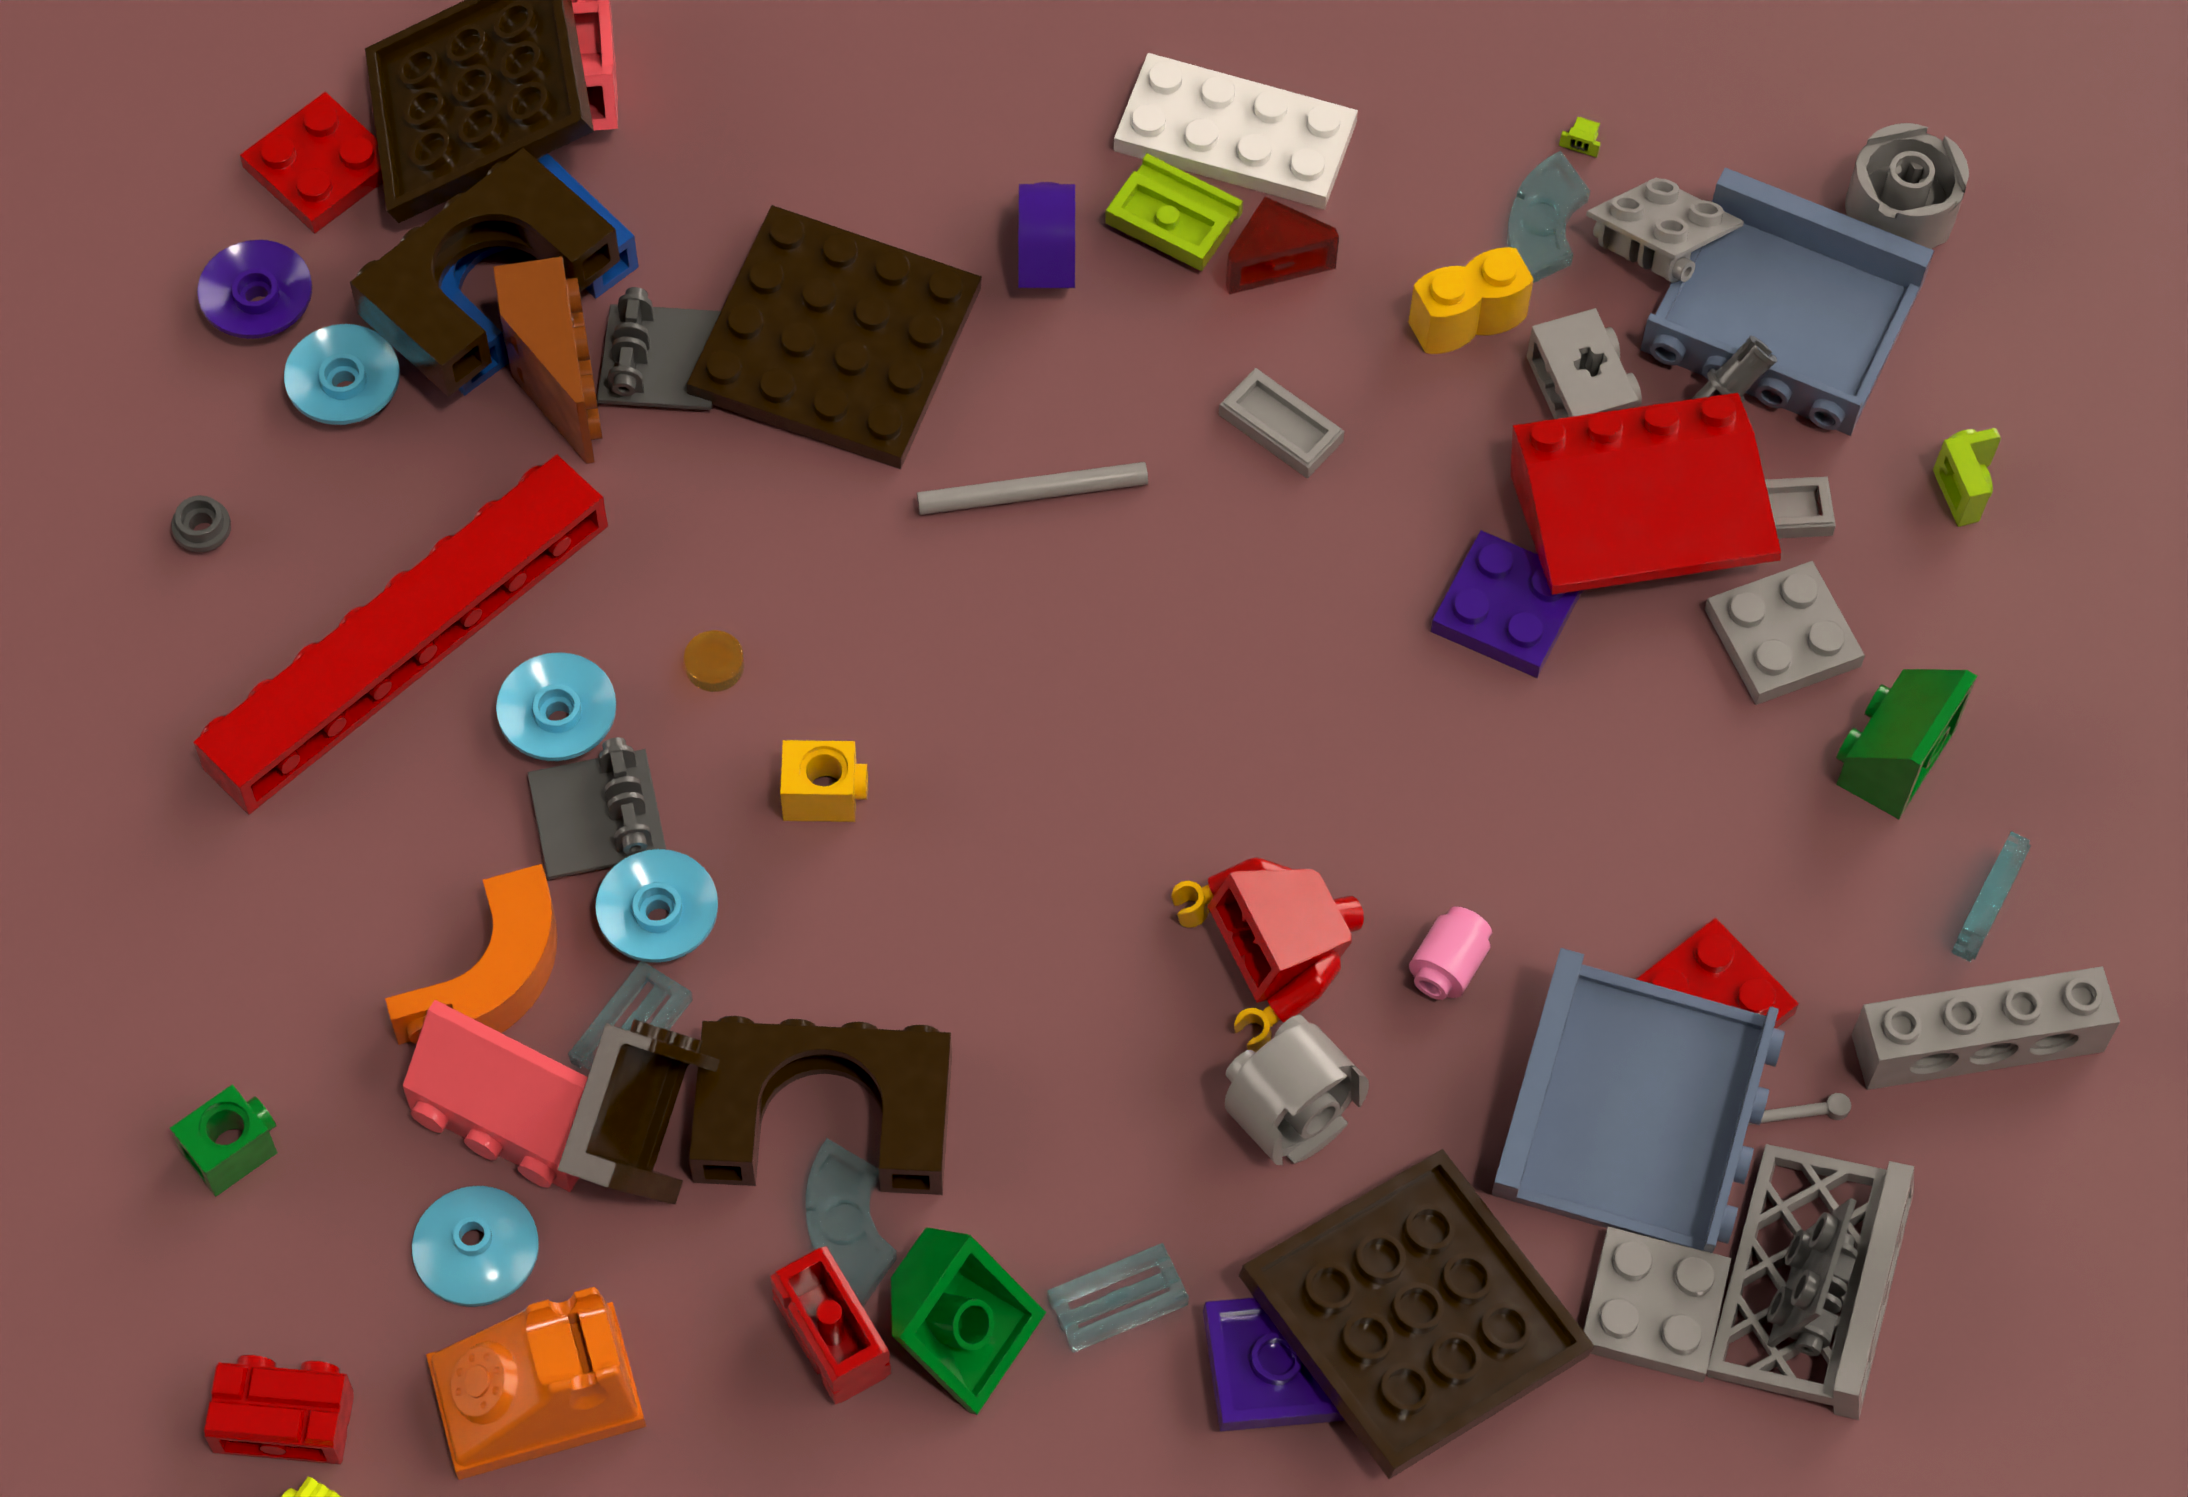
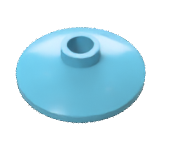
[284,324,400,425]
[496,652,616,761]
[596,849,718,962]
[412,1186,539,1307]

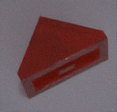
[1226,196,1339,295]

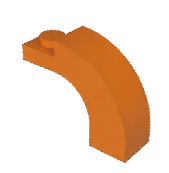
[385,864,558,1045]

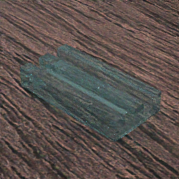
[1951,831,2031,962]
[568,961,693,1073]
[1047,1243,1189,1353]

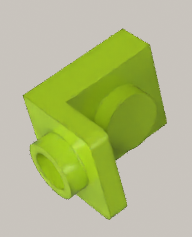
[1933,428,2001,527]

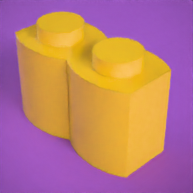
[1408,247,1534,354]

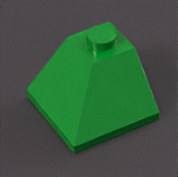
[891,1227,1046,1415]

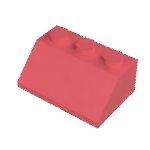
[403,1000,588,1192]

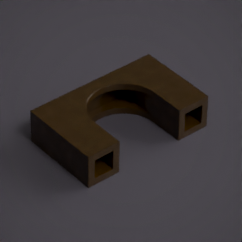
[350,148,620,397]
[689,1016,952,1195]

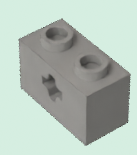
[1527,308,1642,419]

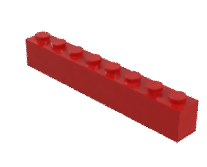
[193,454,608,815]

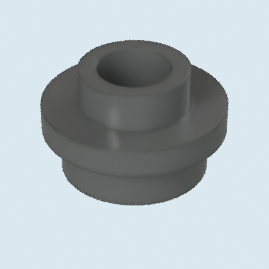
[171,495,231,552]

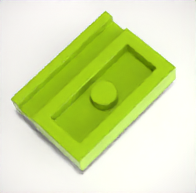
[1105,153,1243,271]

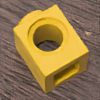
[780,740,868,822]

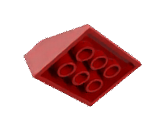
[1510,393,1781,595]

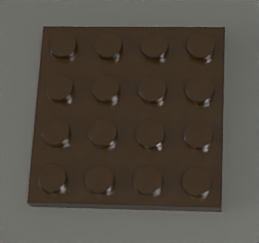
[365,0,594,223]
[687,205,982,469]
[1239,1149,1595,1479]

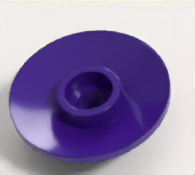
[197,240,312,339]

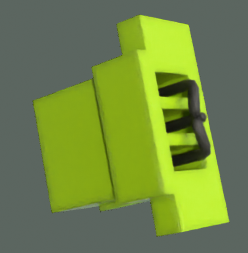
[1559,117,1601,158]

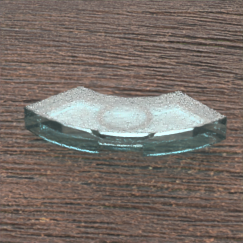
[1507,151,1590,283]
[806,1138,897,1307]

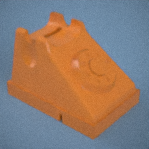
[426,1287,646,1480]

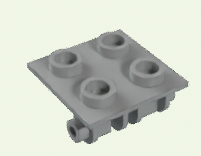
[1586,177,1744,283]

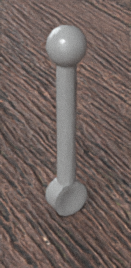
[1748,1093,1851,1125]

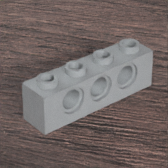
[1851,966,2120,1090]

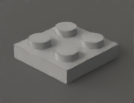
[1704,561,1865,705]
[1583,1227,1731,1382]

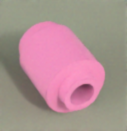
[1409,907,1492,1000]

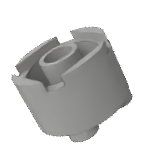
[1845,123,1969,249]
[1225,1015,1369,1165]

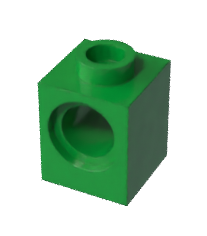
[170,1084,278,1197]

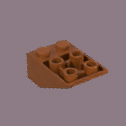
[493,257,603,464]

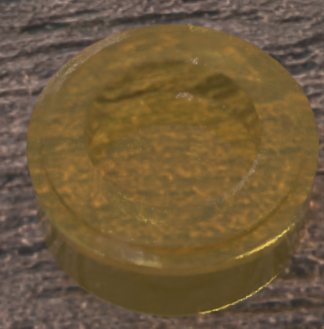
[684,630,744,692]

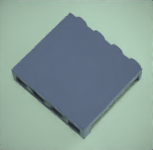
[1640,167,1934,436]
[1492,948,1785,1253]

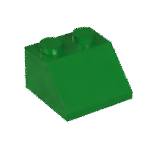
[1836,669,1978,820]

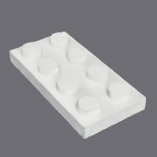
[1114,53,1358,210]

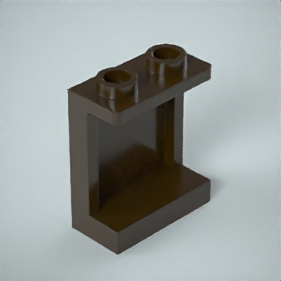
[558,1019,720,1204]

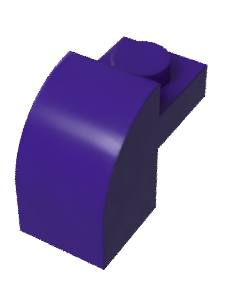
[1018,182,1075,288]

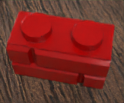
[770,1246,891,1405]
[204,1355,354,1465]

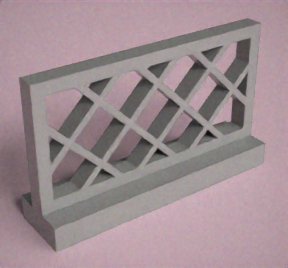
[1707,1144,1914,1420]

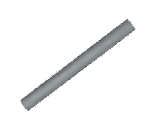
[917,462,1148,515]

